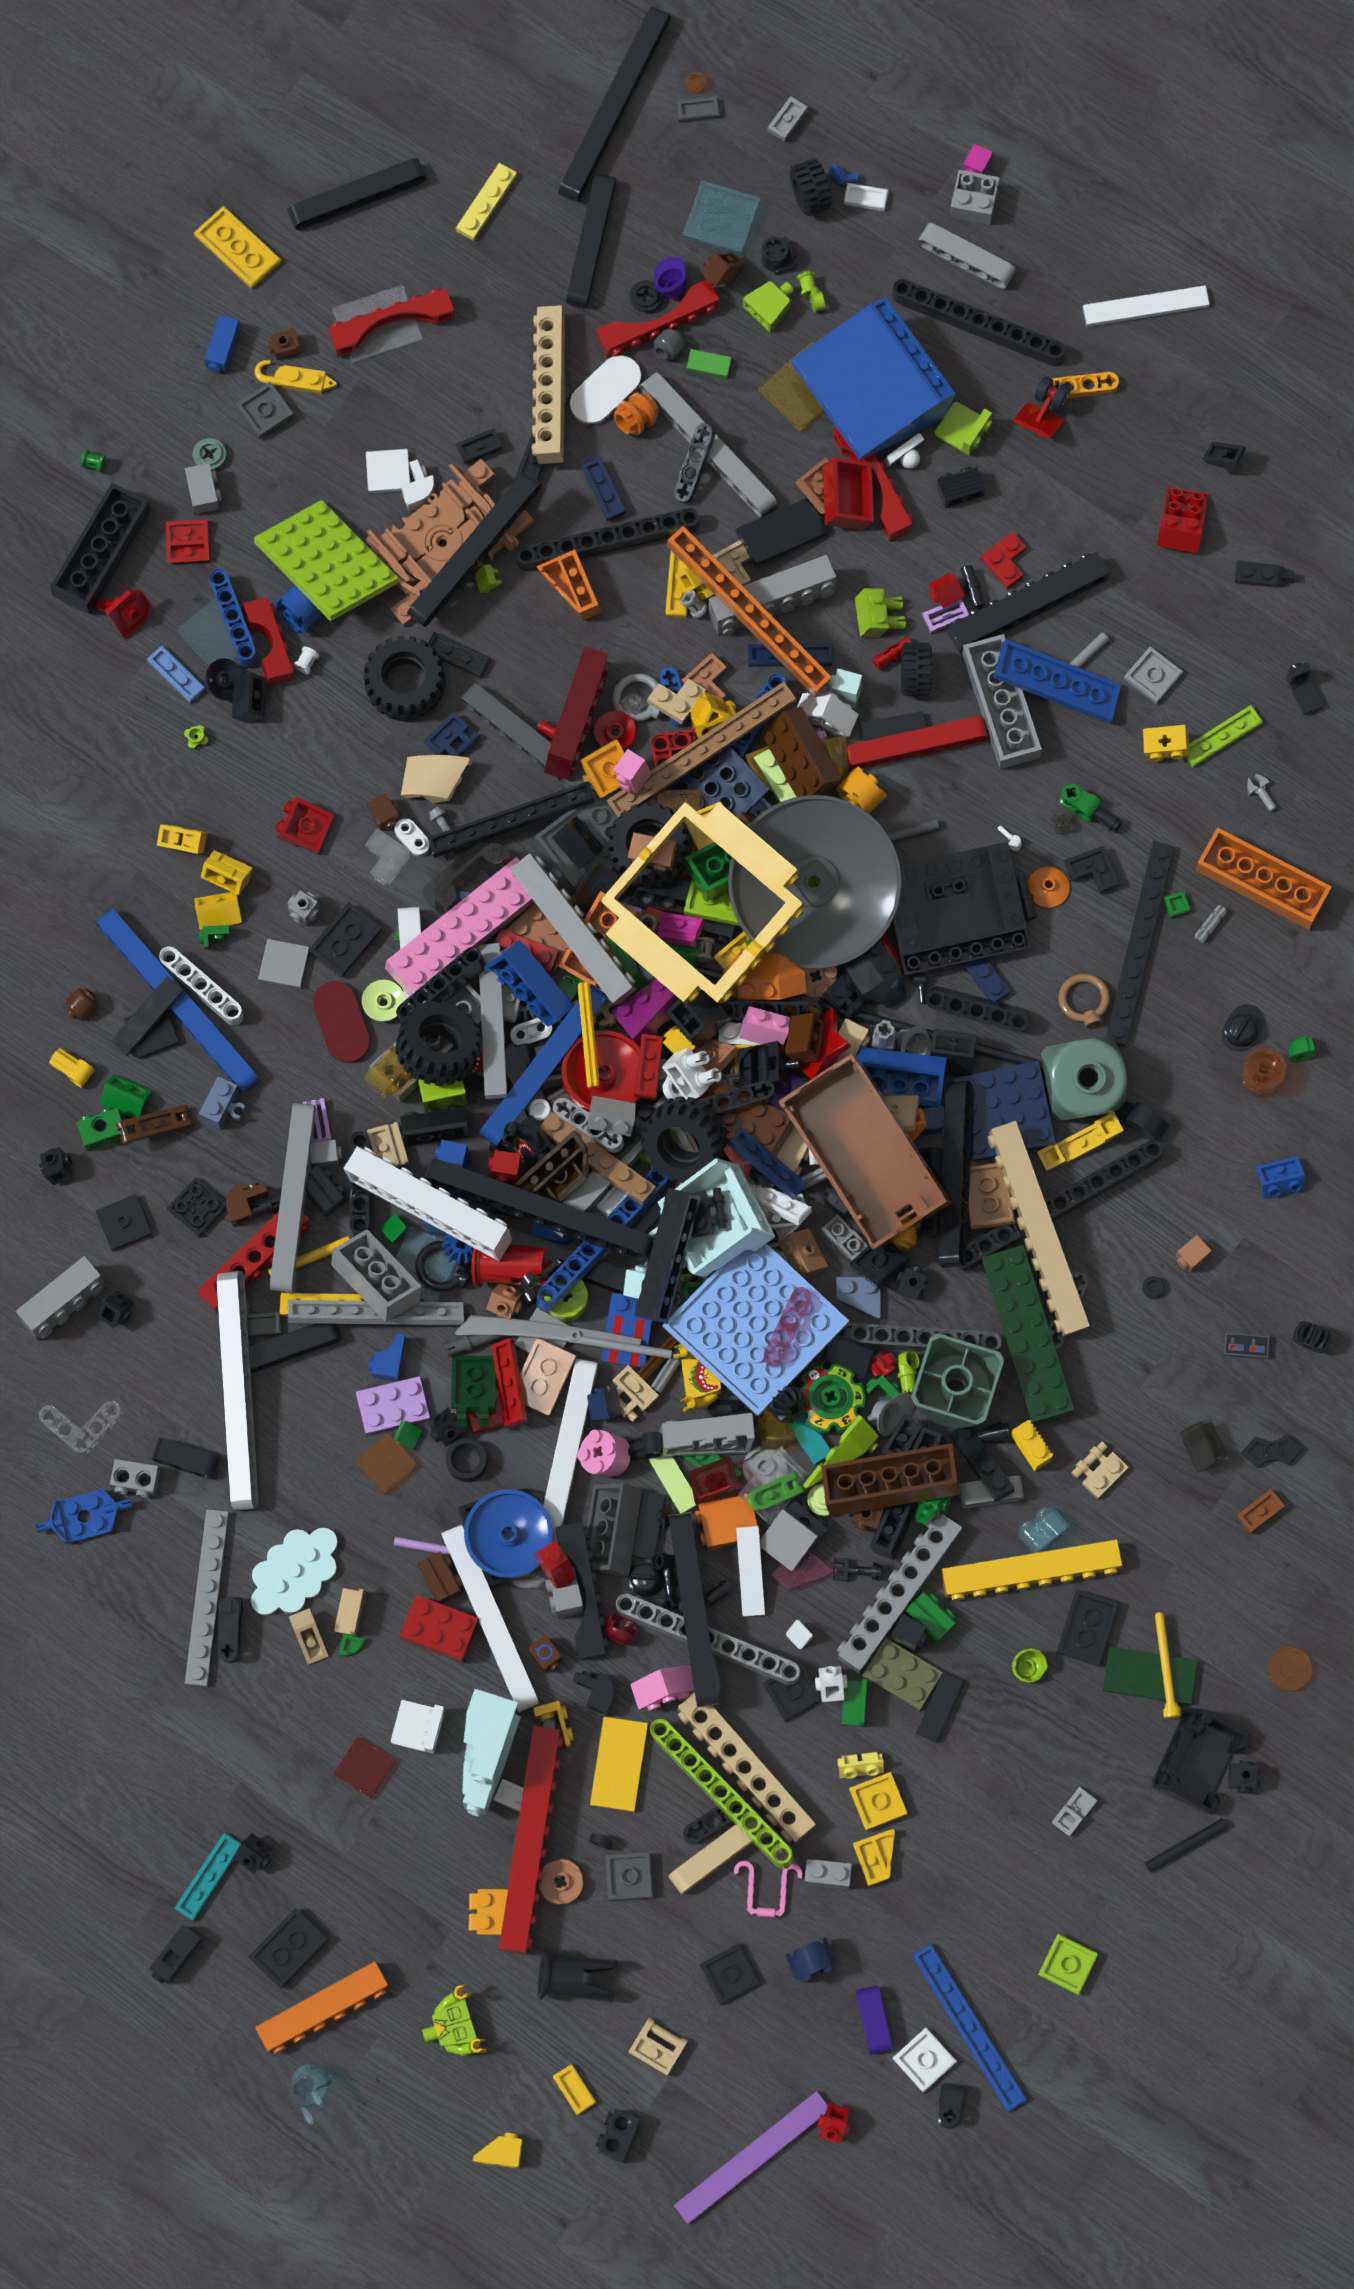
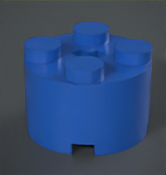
[274,585,322,634]

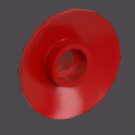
[594,710,636,750]

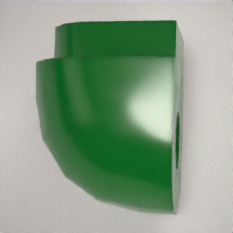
[1288,1035,1317,1063]

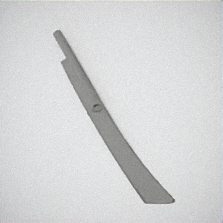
[455,1315,673,1359]

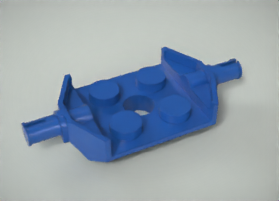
[35,1487,132,1544]

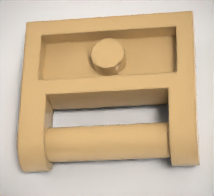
[628,2017,688,2076]

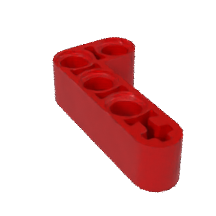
[651,729,709,768]

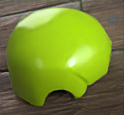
[1012,1648,1048,1684]

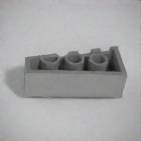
[660,1413,755,1456]

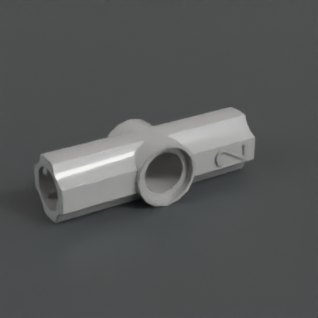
[872,1020,896,1051]

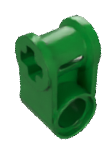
[1060,784,1102,822]

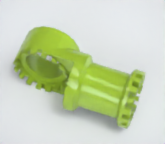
[797,271,825,312]
[897,1350,920,1395]

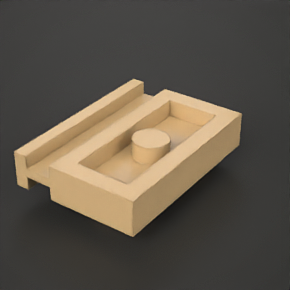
[367,1122,409,1168]

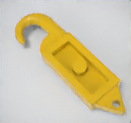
[255,360,337,394]

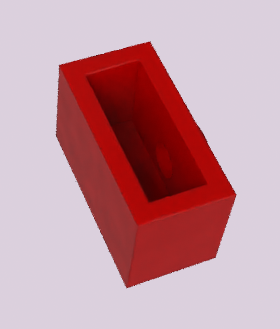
[488,1150,522,1184]

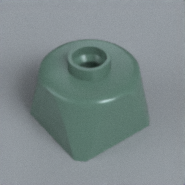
[1041,1037,1127,1121]
[911,1333,1004,1428]

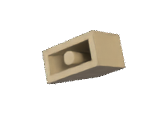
[289,1608,328,1665]

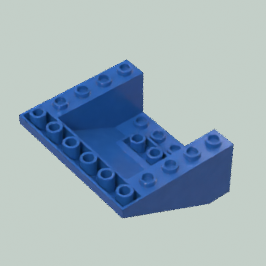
[791,297,956,460]

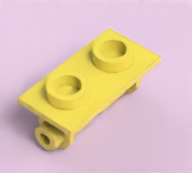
[837,1752,884,1779]

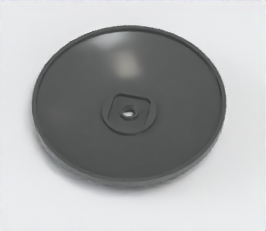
[728,795,901,968]

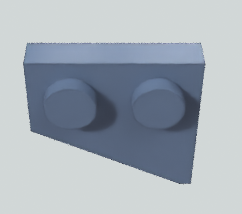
[836,1277,881,1320]

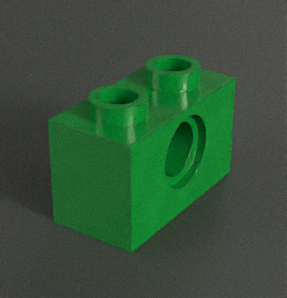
[76,1108,122,1151]

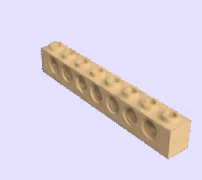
[532,305,565,464]
[677,1692,816,1845]

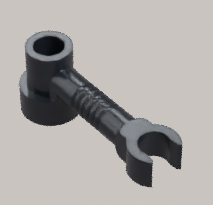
[651,1552,679,1611]

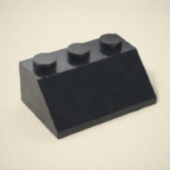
[400,1105,469,1147]

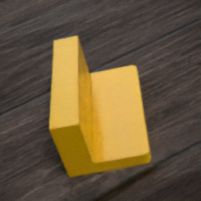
[194,892,242,930]

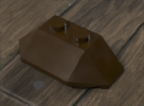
[514,1130,589,1203]

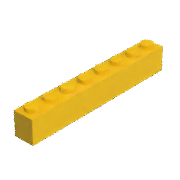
[942,1540,1122,1601]

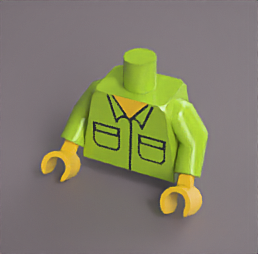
[422,1984,486,2056]

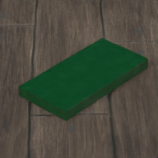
[1103,1647,1197,1705]

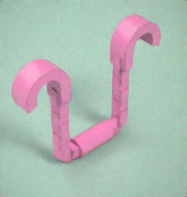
[734,1861,802,1917]

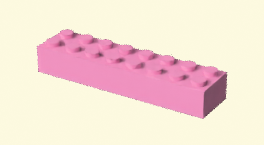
[385,857,534,996]

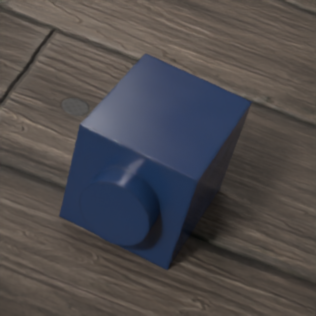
[587,1386,622,1421]

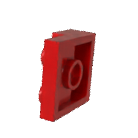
[275,796,334,854]

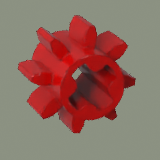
[869,1351,897,1378]

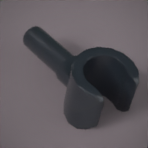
[913,973,926,1004]

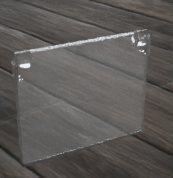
[332,285,423,364]

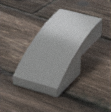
[1052,1787,1098,1836]

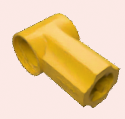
[49,1048,95,1088]

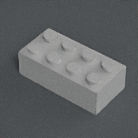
[331,1229,422,1323]
[16,1256,105,1341]

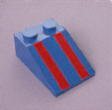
[601,1293,653,1368]

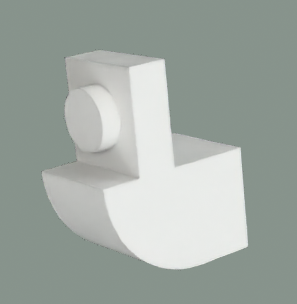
[401,460,435,512]

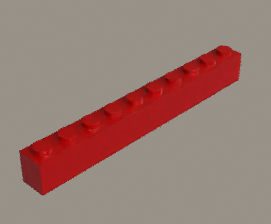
[499,1726,564,1955]

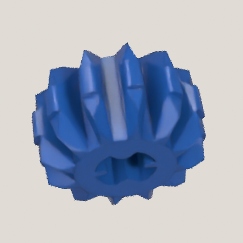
[442,1234,474,1266]

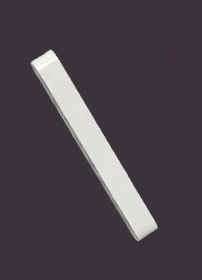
[543,1358,598,1543]
[441,1524,539,1713]

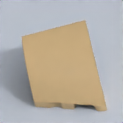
[401,755,472,803]

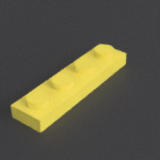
[456,163,517,241]

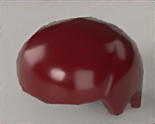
[605,1614,638,1645]

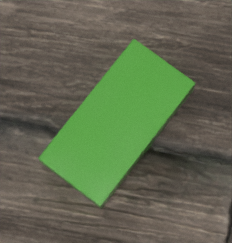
[687,349,732,379]

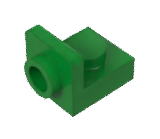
[199,925,229,949]

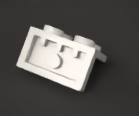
[391,1700,445,1754]

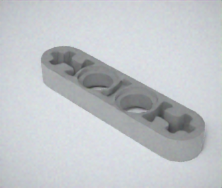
[553,1098,624,1153]

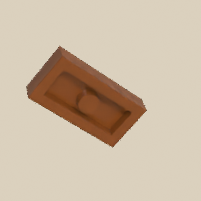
[1236,1489,1285,1534]

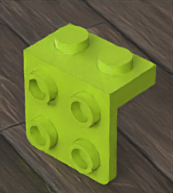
[935,402,993,455]

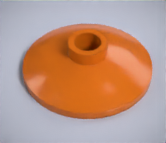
[1028,867,1070,908]

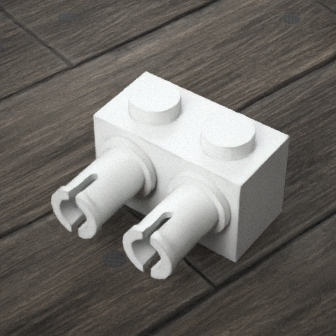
[662,1047,722,1099]

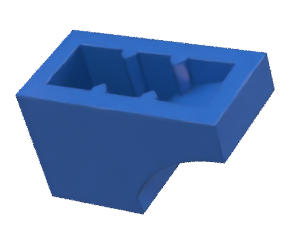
[368,1334,406,1382]

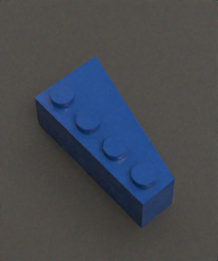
[483,939,574,1027]

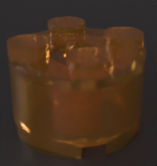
[1241,1048,1286,1097]

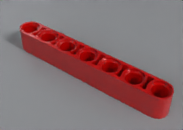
[841,716,989,771]

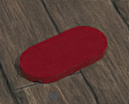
[313,981,370,1063]

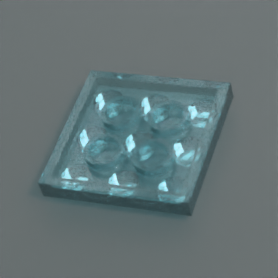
[682,180,760,255]

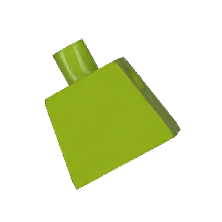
[743,281,794,333]

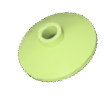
[362,980,404,1022]

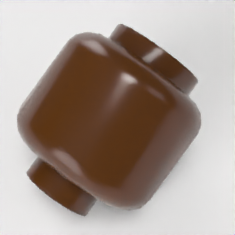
[65,988,98,1020]

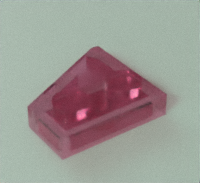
[771,1550,833,1591]

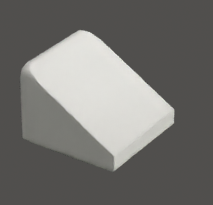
[786,1620,812,1649]

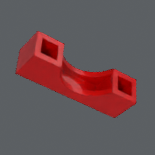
[242,597,295,687]

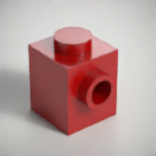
[928,572,965,608]

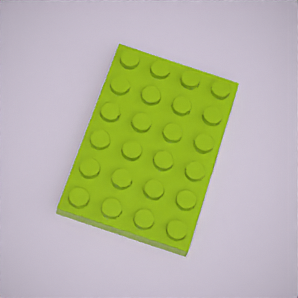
[254,500,398,621]

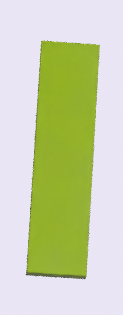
[1184,705,1263,768]

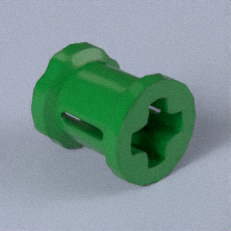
[80,449,106,473]

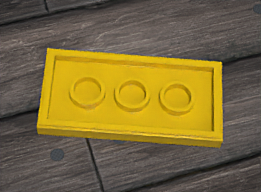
[194,206,281,289]
[590,1717,648,1812]

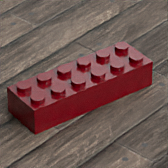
[544,646,610,780]

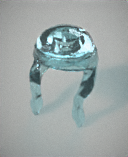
[290,2063,332,2125]

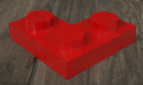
[980,532,1026,590]

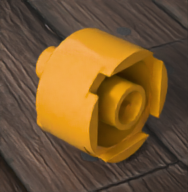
[836,767,887,814]

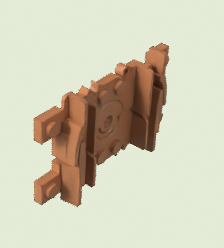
[366,459,534,627]

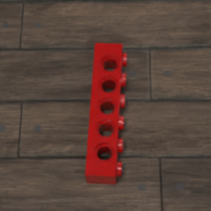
[197,1212,311,1313]

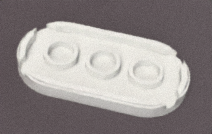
[570,356,641,425]

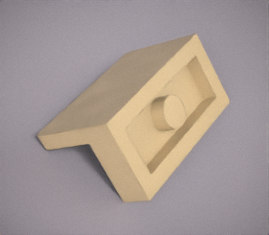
[334,1588,365,1636]

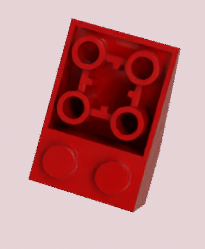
[1156,487,1209,553]

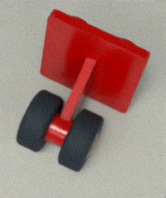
[1013,376,1070,439]

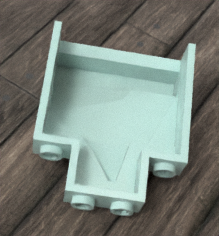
[648,1158,775,1277]
[463,1689,521,1817]

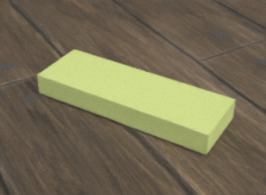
[648,1456,700,1513]

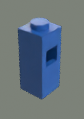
[204,315,241,373]

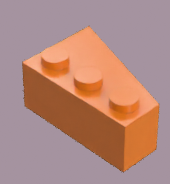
[537,550,603,621]

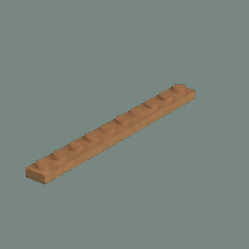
[607,682,796,819]

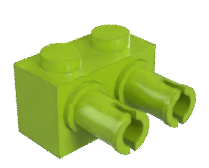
[855,588,906,638]

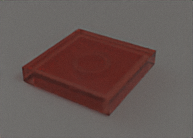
[333,1737,395,1799]

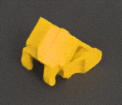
[690,692,736,738]

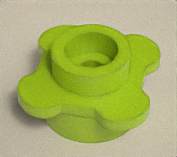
[184,725,208,749]

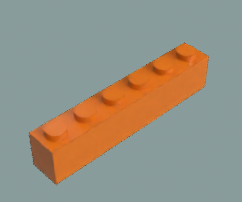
[255,1962,389,2054]

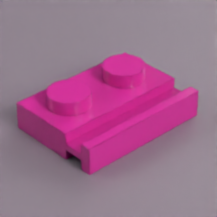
[655,913,705,947]

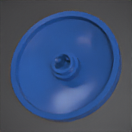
[464,1489,553,1579]

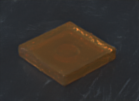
[355,1433,417,1495]

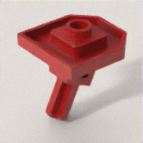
[96,589,151,639]

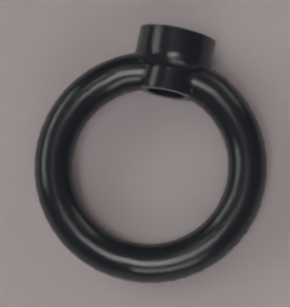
[415,1240,472,1291]

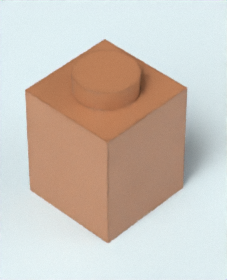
[1176,1235,1211,1273]

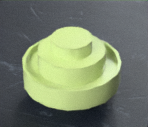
[807,1484,830,1517]

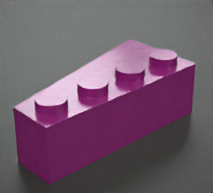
[611,978,679,1047]

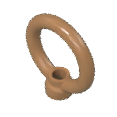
[1058,974,1110,1029]

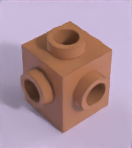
[486,1283,523,1320]

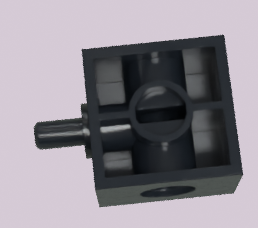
[738,1041,802,1098]

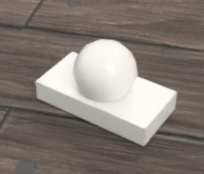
[884,433,924,469]

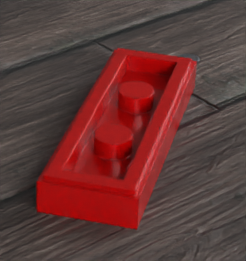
[634,1034,663,1100]

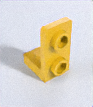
[533,1701,574,1748]

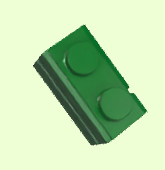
[905,1592,956,1644]

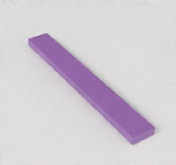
[674,2091,827,2224]

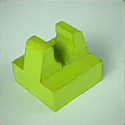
[474,564,502,593]

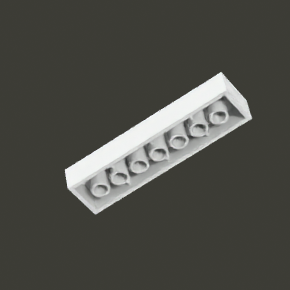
[344,1147,512,1261]

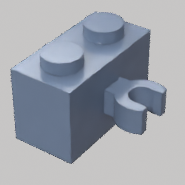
[199,1076,246,1130]

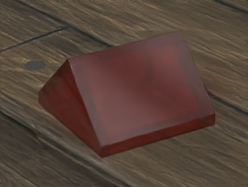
[689,1456,742,1505]

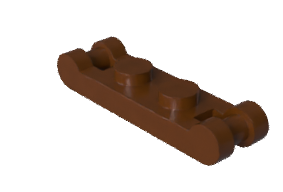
[115,1105,194,1145]

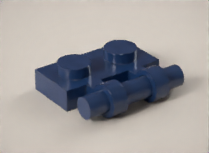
[424,712,479,756]

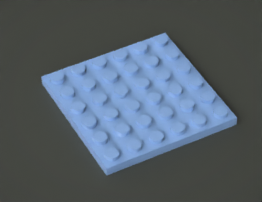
[662,1244,849,1416]

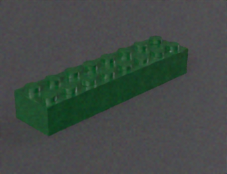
[982,1245,1075,1427]

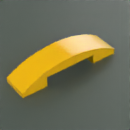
[1037,1112,1124,1171]

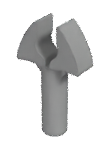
[1247,774,1276,812]

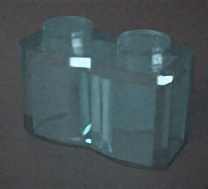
[1018,1506,1070,1554]

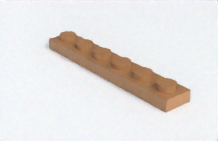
[540,1112,656,1205]

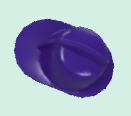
[654,257,687,301]

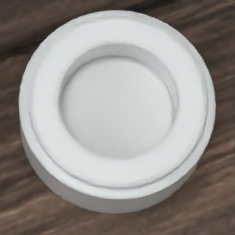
[528,1099,551,1121]

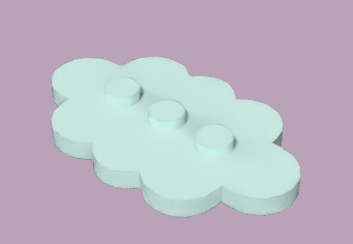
[251,1528,338,1616]

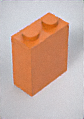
[695,1494,760,1551]

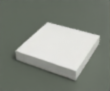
[366,449,410,494]
[892,2028,957,2092]

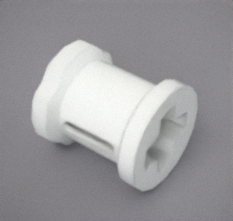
[294,646,319,675]

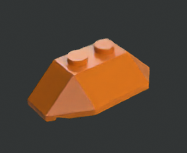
[722,953,808,1000]

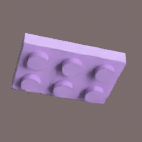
[356,1376,430,1435]

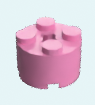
[577,1430,630,1478]

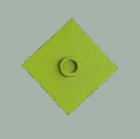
[1038,1934,1098,1996]

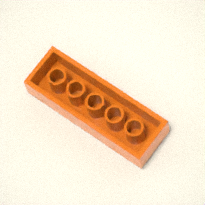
[1195,827,1332,930]

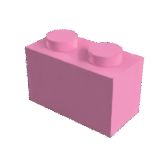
[613,749,651,794]
[740,1006,791,1045]

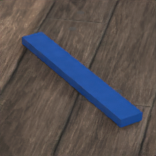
[912,1944,1027,2112]

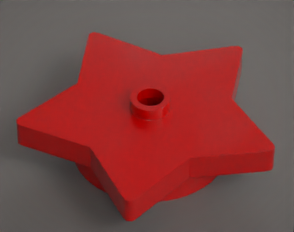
[788,1008,851,1079]

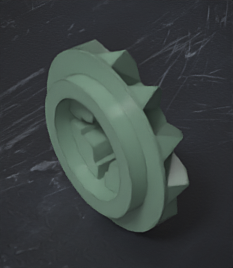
[193,438,226,470]

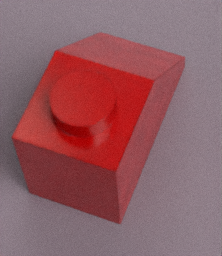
[533,1540,576,1589]

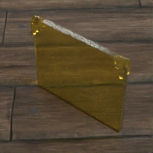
[757,341,824,431]

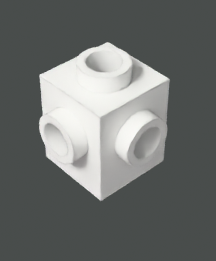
[815,1666,847,1702]

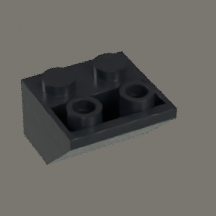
[666,990,732,1048]
[930,1028,977,1076]

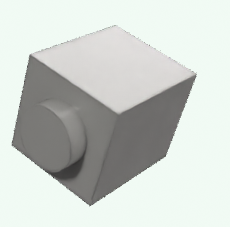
[311,1140,342,1168]

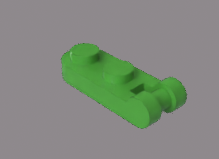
[747,1471,805,1511]

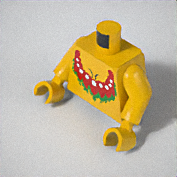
[673,1344,722,1412]

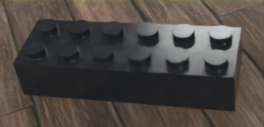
[50,483,151,615]

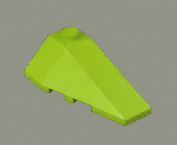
[803,1415,879,1493]

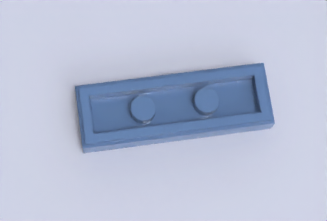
[147,646,206,704]

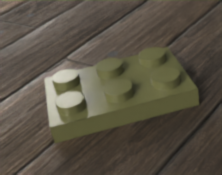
[862,1638,943,1711]

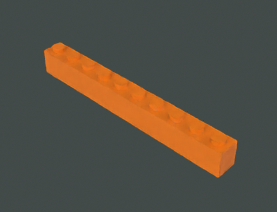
[667,526,832,697]

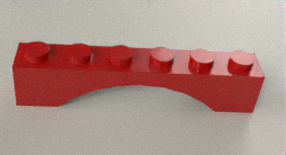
[596,280,719,359]
[328,288,455,357]
[833,428,914,542]

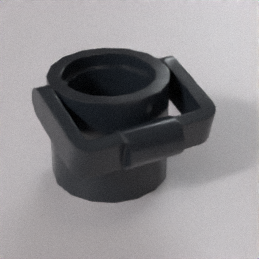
[761,237,797,275]

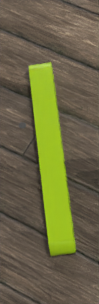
[650,1719,794,1869]

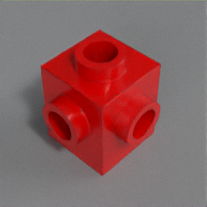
[817,2103,851,2144]

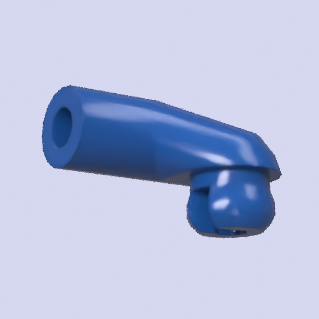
[829,164,858,185]

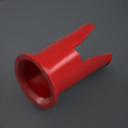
[471,1244,552,1287]

